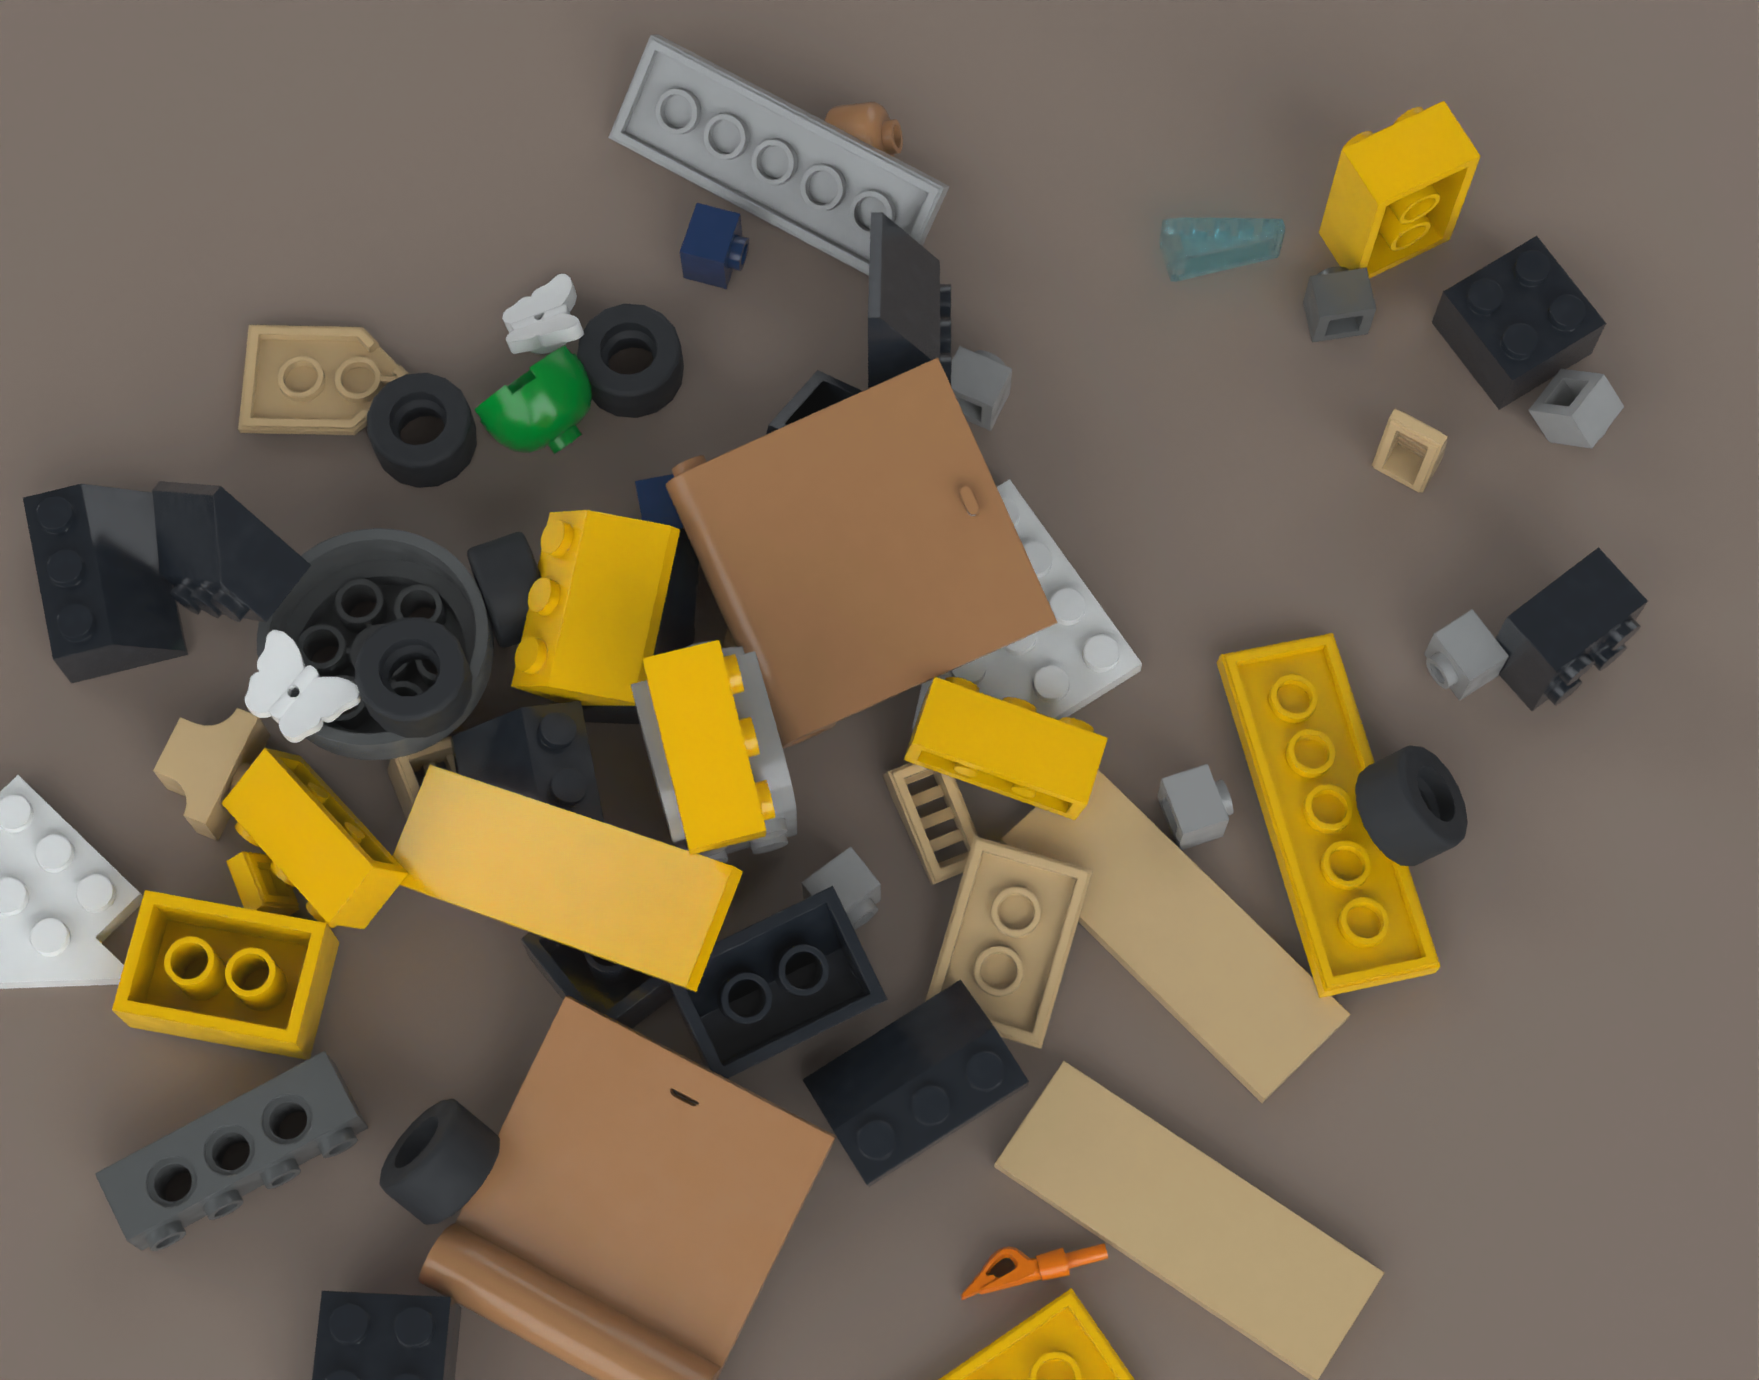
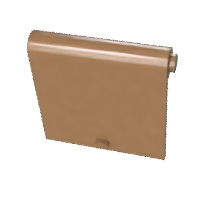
[666,358,1058,749]
[419,995,837,1380]

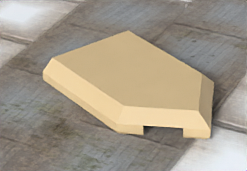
[238,325,409,435]

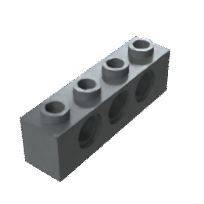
[95,1051,368,1251]

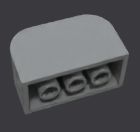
[631,651,797,863]

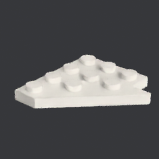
[912,479,1142,733]
[0,775,143,989]

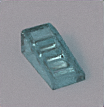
[1159,218,1286,282]

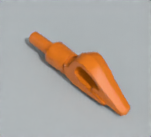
[960,1243,1108,1301]

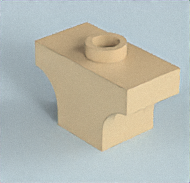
[153,708,271,841]

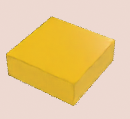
[226,851,299,916]

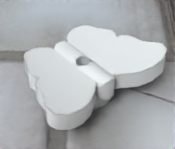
[502,274,584,354]
[245,630,362,743]

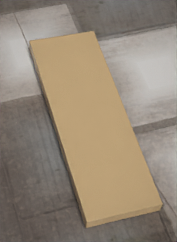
[1001,770,1351,1103]
[994,1061,1385,1380]

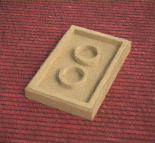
[925,836,1093,1049]

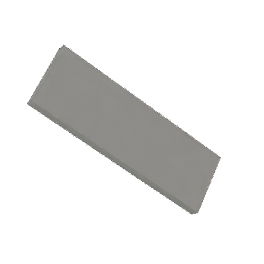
[608,34,950,276]

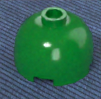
[474,345,593,455]

